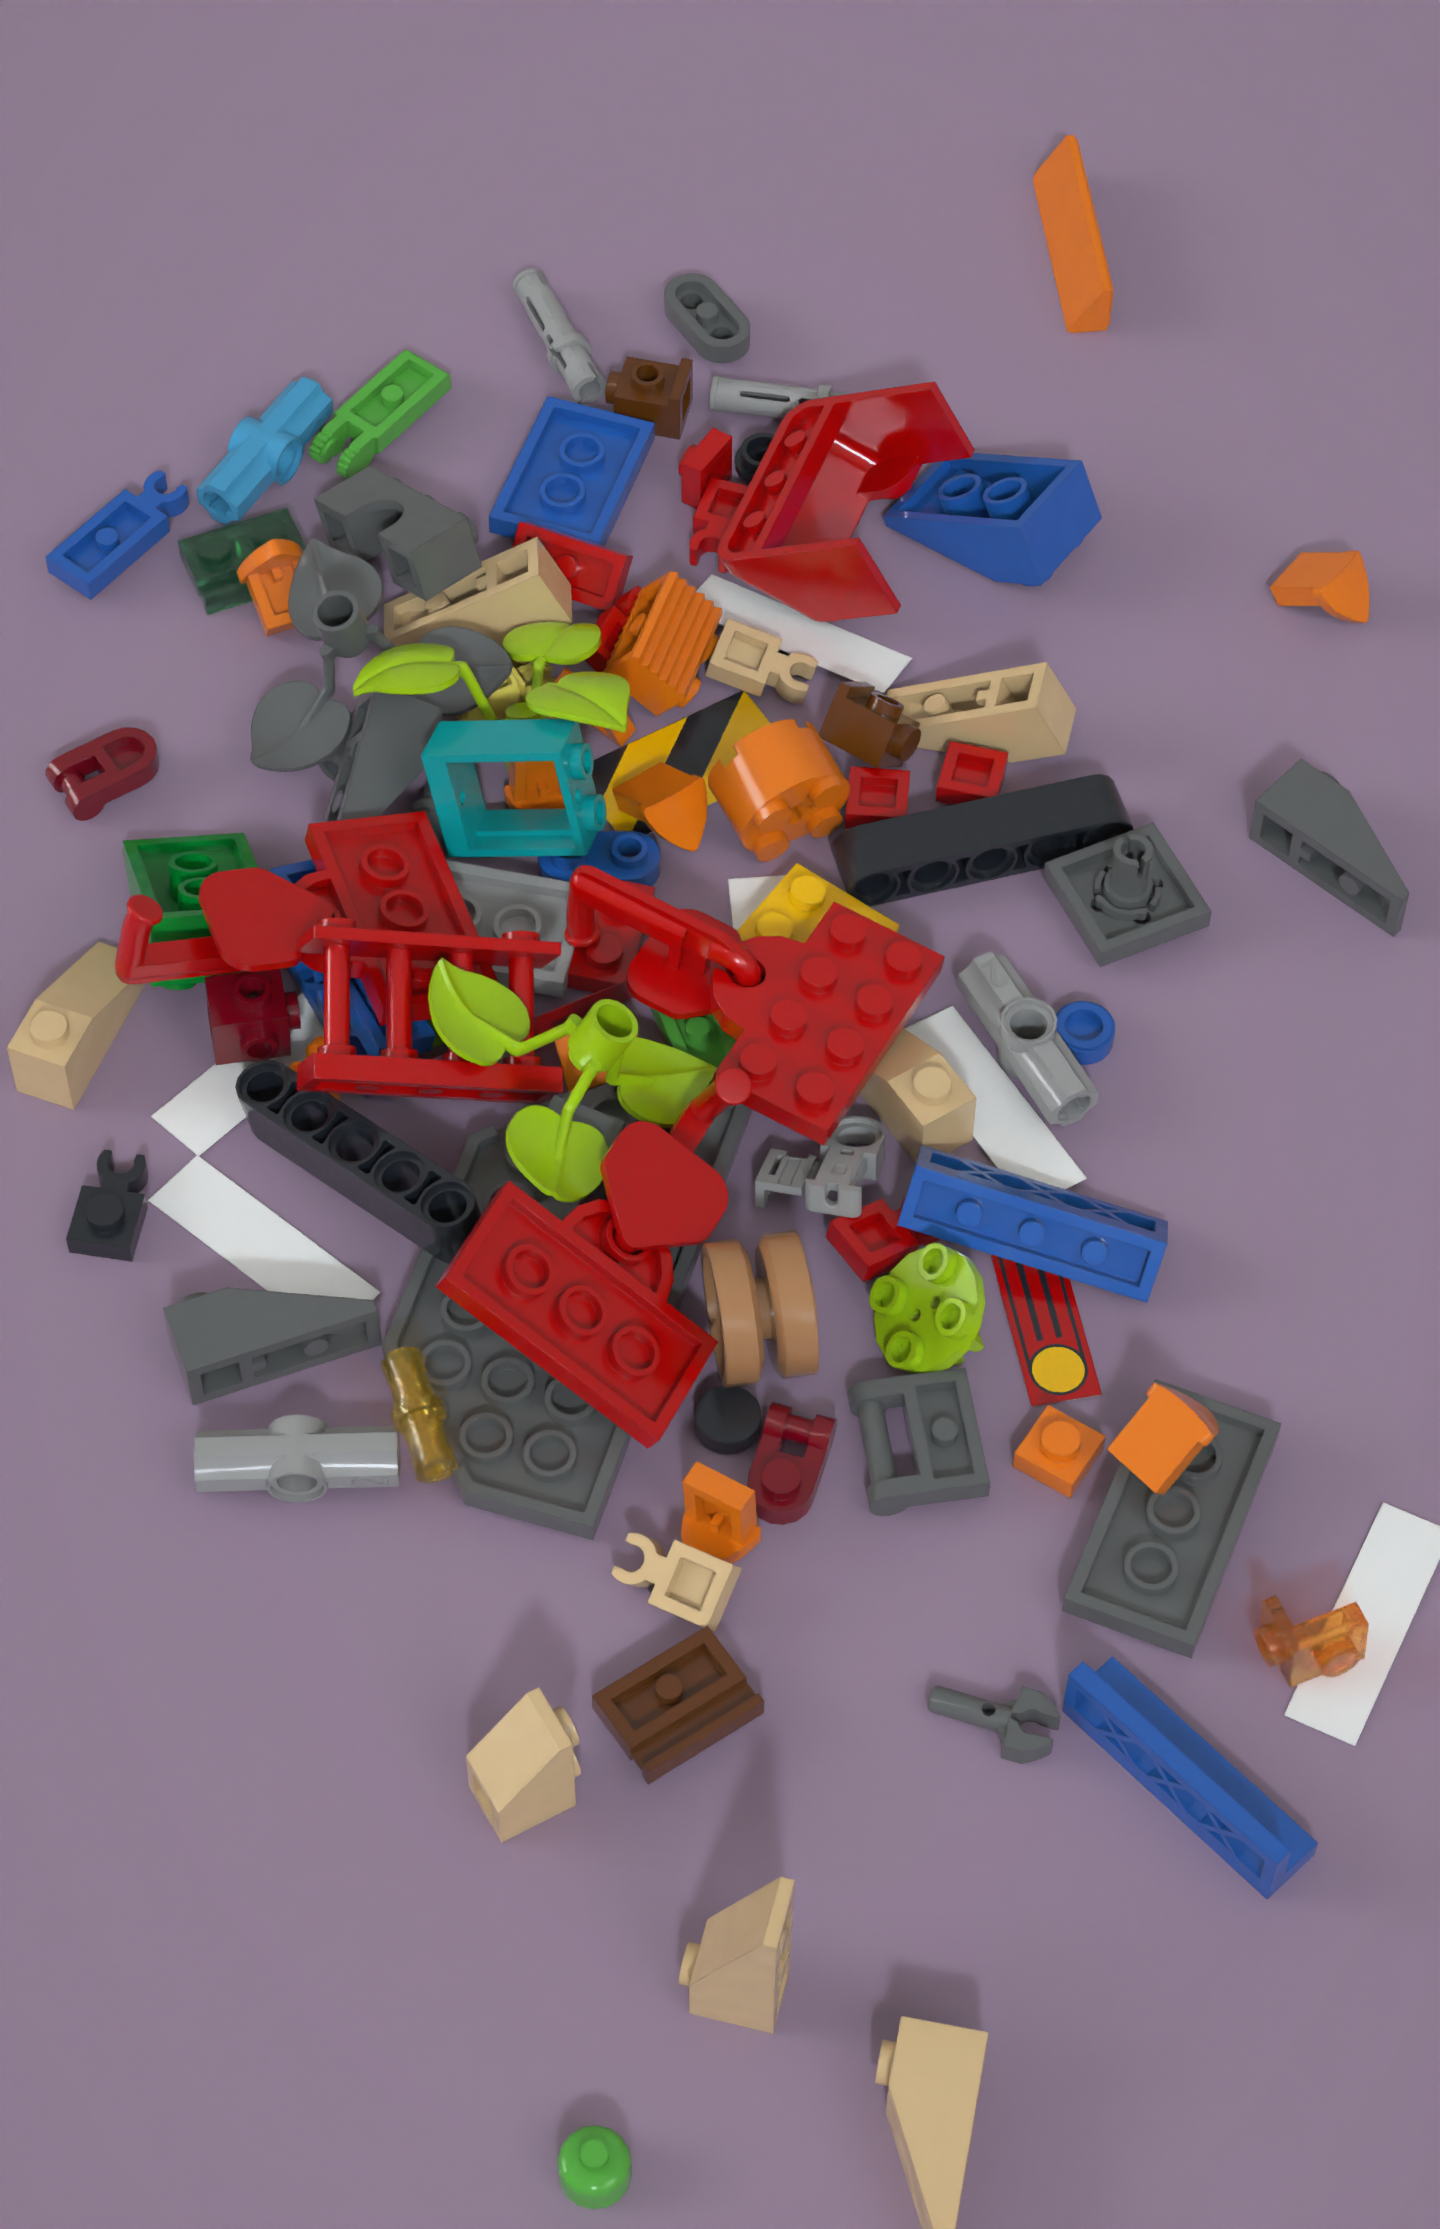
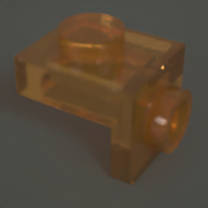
[1254,1595,1369,1687]

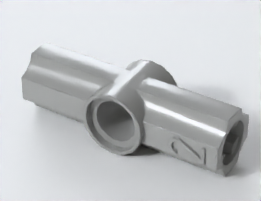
[957,951,1099,1127]
[193,1414,400,1503]

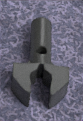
[927,1685,1061,1764]

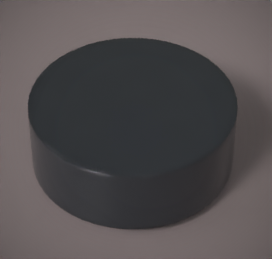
[695,1385,761,1455]

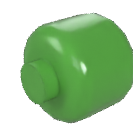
[557,2125,632,2209]

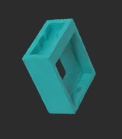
[421,719,606,857]

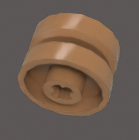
[701,1230,819,1388]

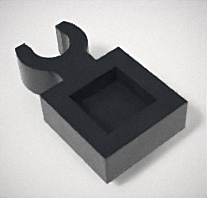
[66,1150,148,1262]

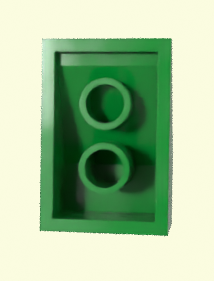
[123,833,258,990]

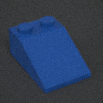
[883,453,1102,586]

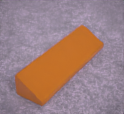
[1033,135,1114,333]

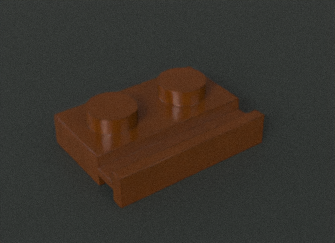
[592,1625,764,1784]

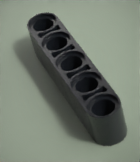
[831,774,1134,906]
[235,1060,482,1264]

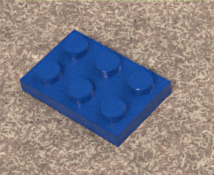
[489,396,655,546]

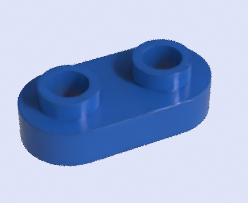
[538,831,660,886]

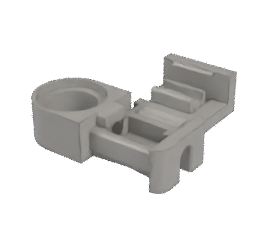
[755,1116,885,1218]

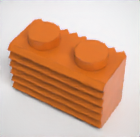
[602,571,723,716]

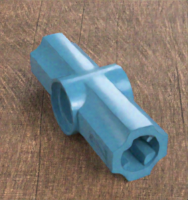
[196,376,334,526]

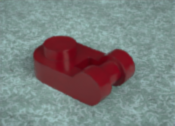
[45,727,159,821]
[747,1402,837,1525]

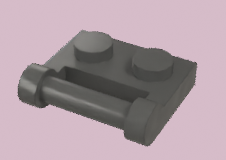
[847,1368,990,1516]

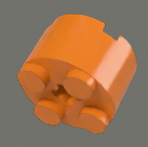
[708,719,850,862]

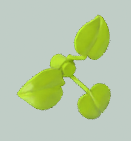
[353,621,631,771]
[428,958,717,1202]

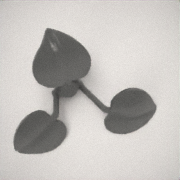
[250,538,513,772]

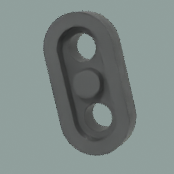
[664,273,750,363]

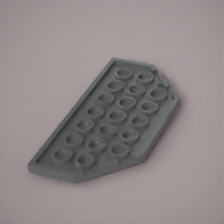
[382,1083,752,1540]

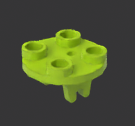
[869,1243,986,1374]

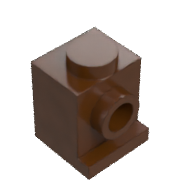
[605,356,693,440]
[819,682,921,768]

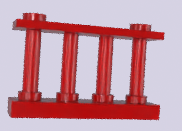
[297,917,563,1104]

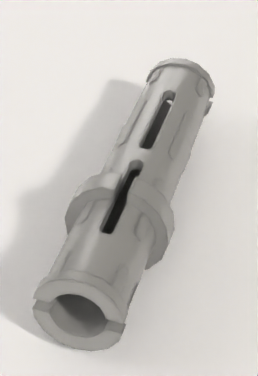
[512,268,606,404]
[709,375,851,419]

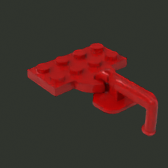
[114,811,499,1026]
[564,865,945,1146]
[435,1067,752,1449]

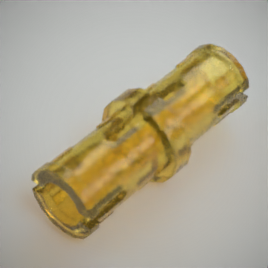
[380,1347,458,1483]

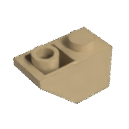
[466,1687,581,1843]

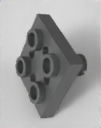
[1043,822,1212,967]

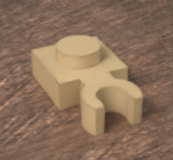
[705,618,818,704]
[611,1533,742,1632]

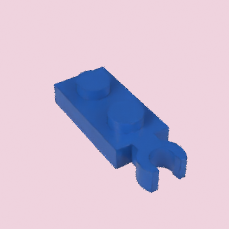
[45,470,189,600]

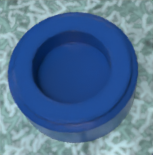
[1056,1001,1115,1065]

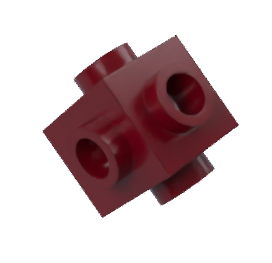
[204,969,301,1065]

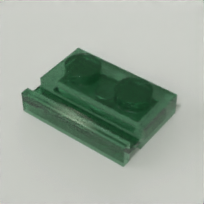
[178,508,306,615]

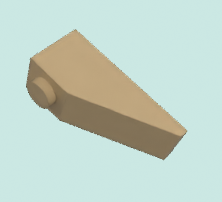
[384,537,573,647]
[886,662,1076,763]
[7,941,146,1110]
[860,1028,977,1162]
[679,1877,795,2034]
[875,2016,988,2229]

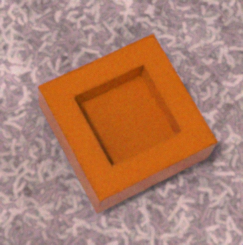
[1012,1405,1106,1498]

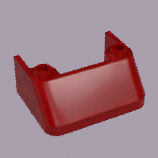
[717,381,975,622]

